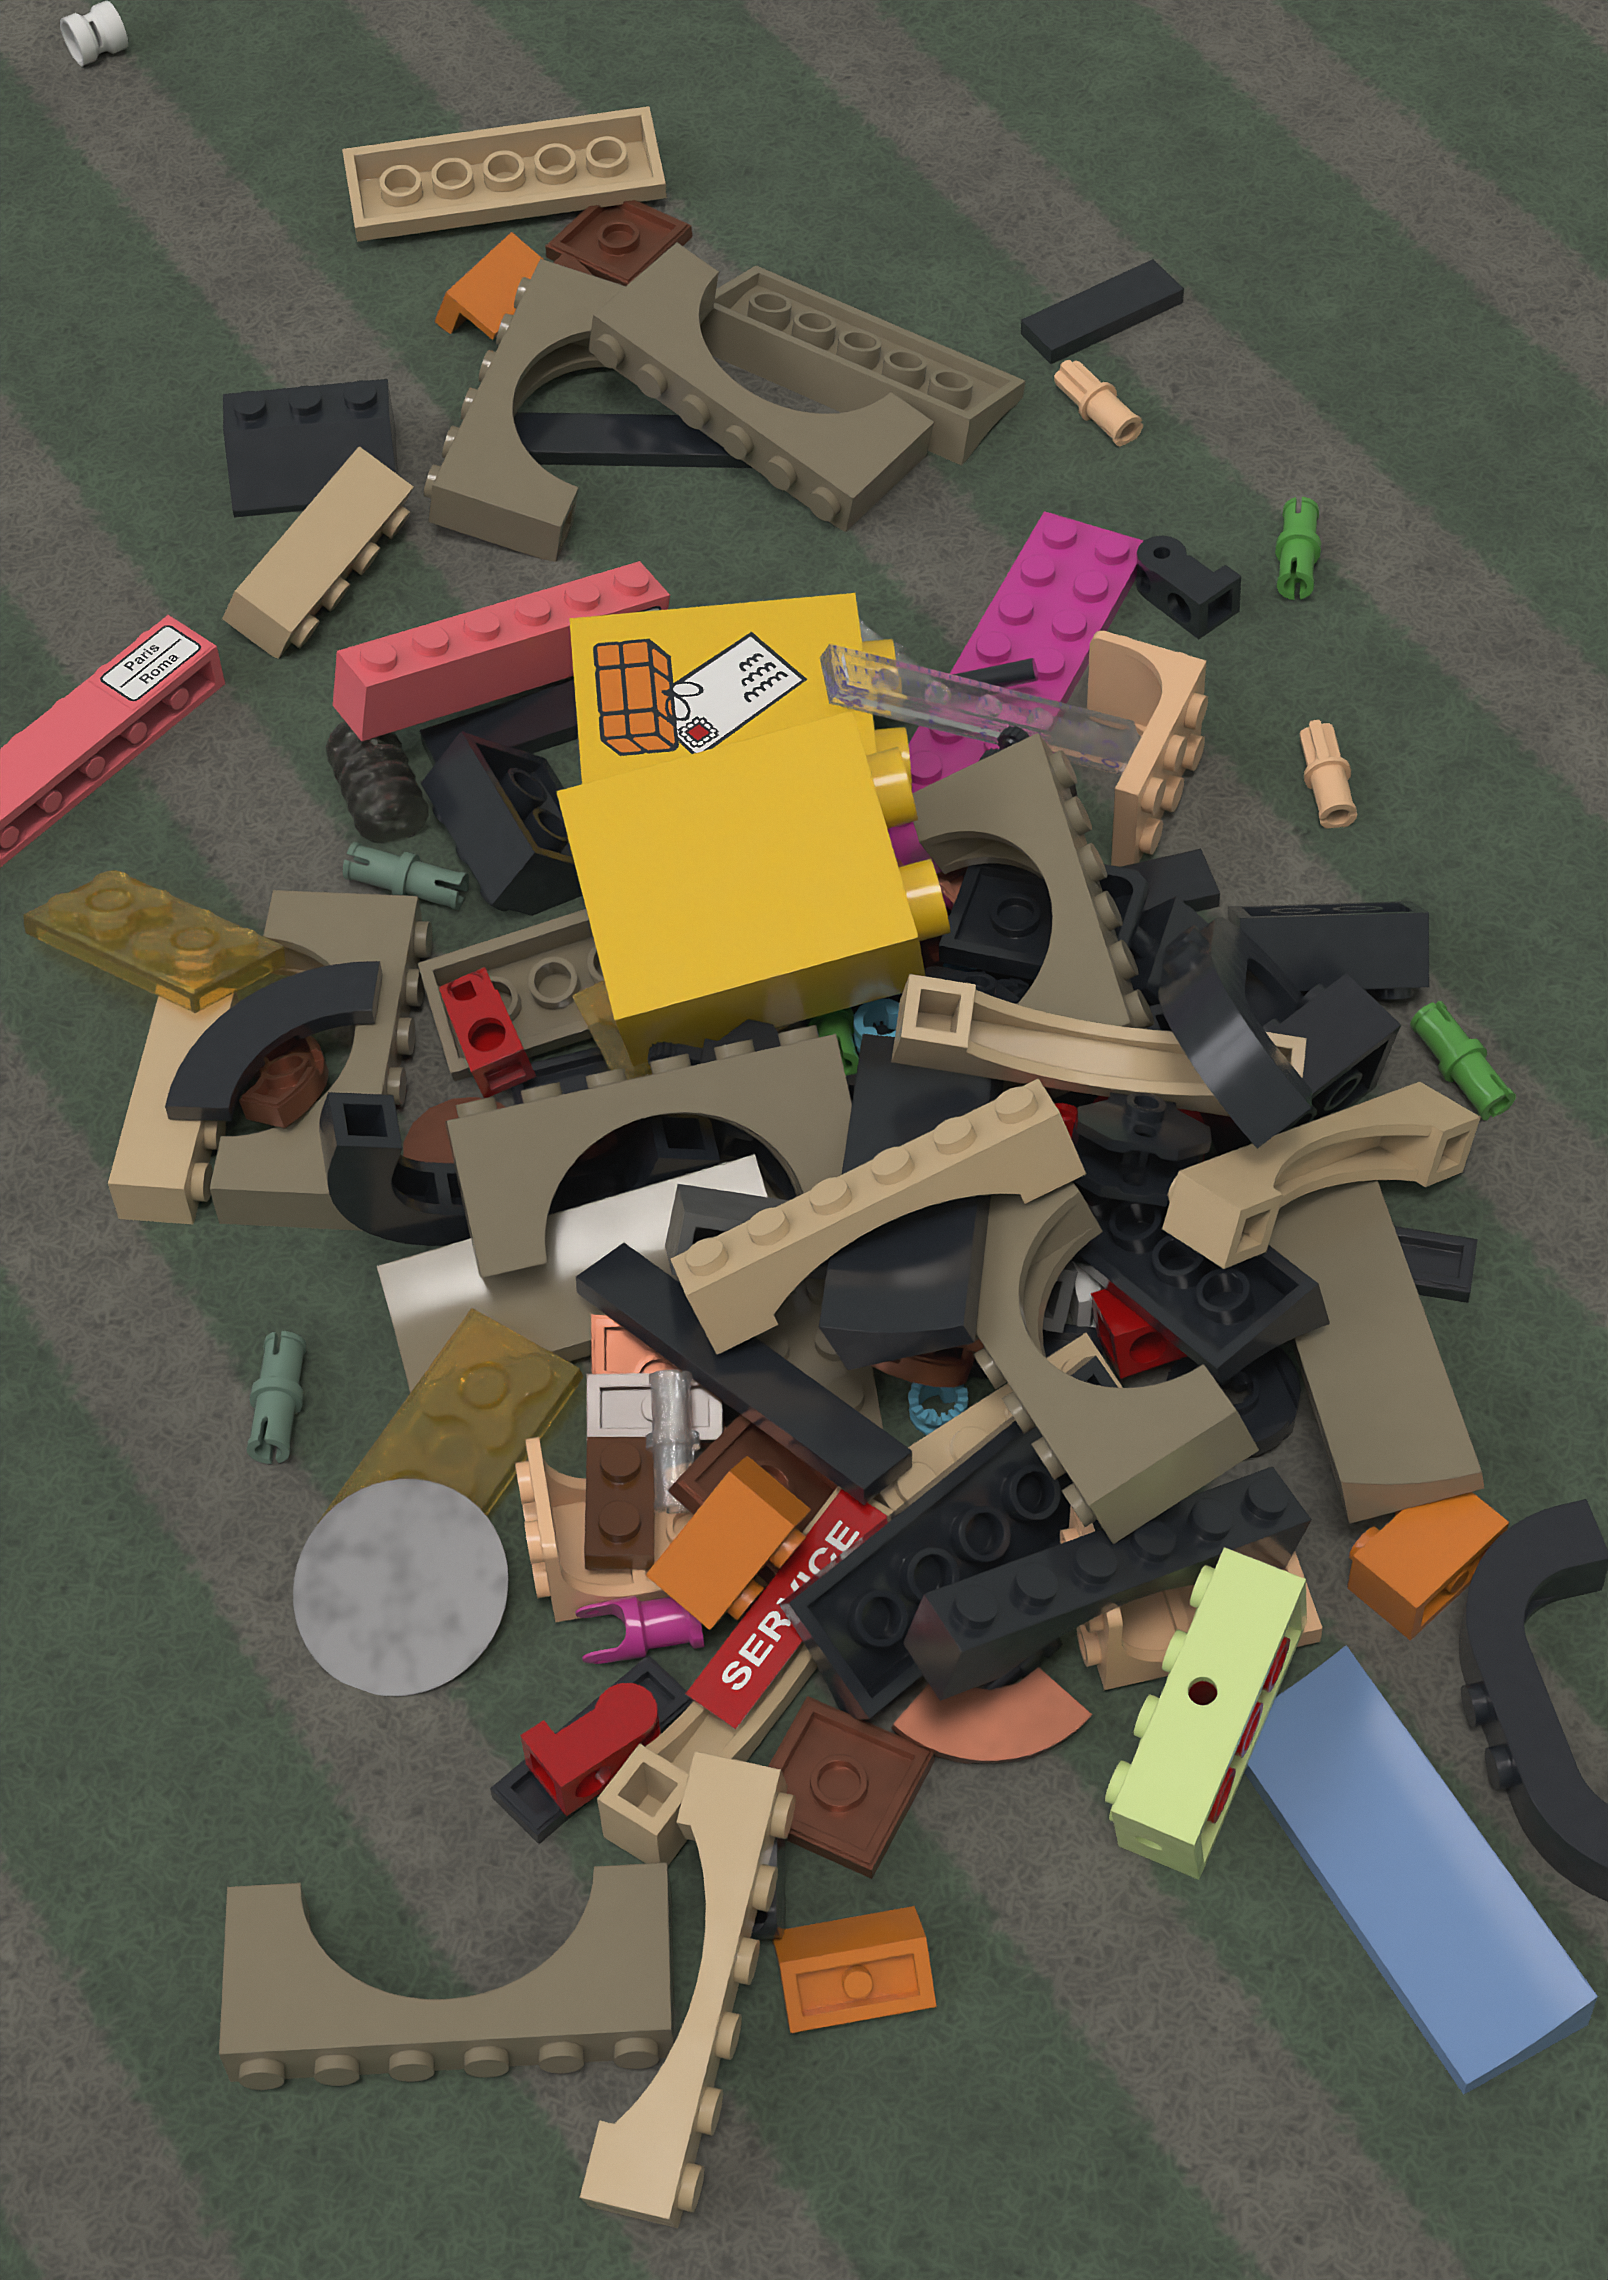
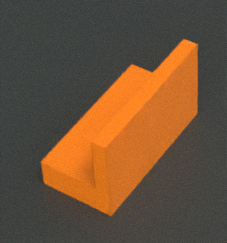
[434,232,544,340]
[772,1906,937,2033]

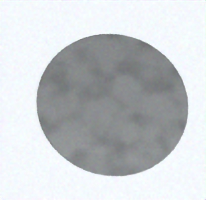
[293,1479,509,1696]

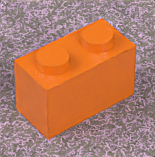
[646,1456,811,1630]
[1347,1492,1509,1641]

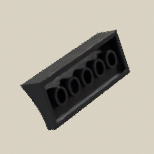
[819,1034,1004,1370]
[1052,1091,1330,1384]
[779,1355,1118,1719]

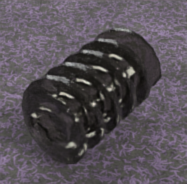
[326,721,429,844]

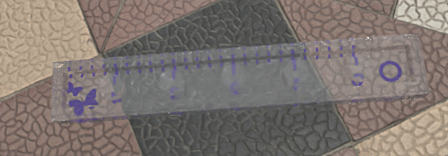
[820,644,1139,775]

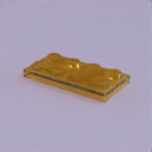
[23,870,285,1013]
[317,1308,584,1524]

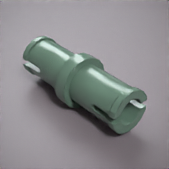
[343,842,469,910]
[246,1331,307,1464]

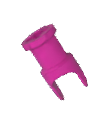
[575,1595,704,1664]

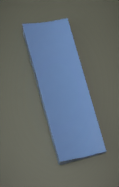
[1244,1645,1598,2094]

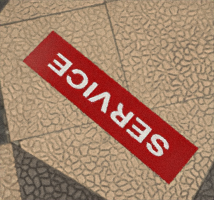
[685,1489,887,1729]

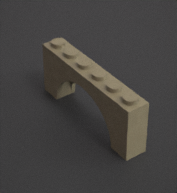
[589,243,934,532]
[424,259,626,562]
[912,732,1154,1100]
[210,890,432,1231]
[445,1025,852,1278]
[966,1181,1259,1544]
[219,1863,675,2090]

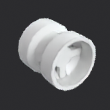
[60,0,128,67]

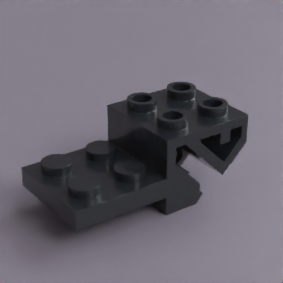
[939,863,1209,1006]

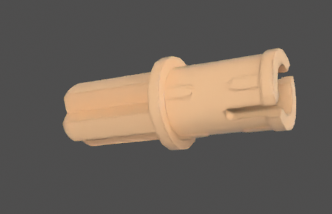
[1054,360,1143,447]
[1299,719,1357,829]

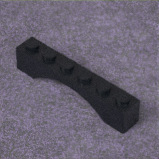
[903,1466,1312,1701]

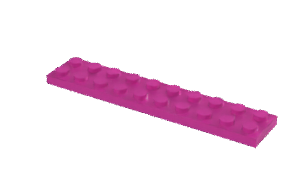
[887,511,1144,916]

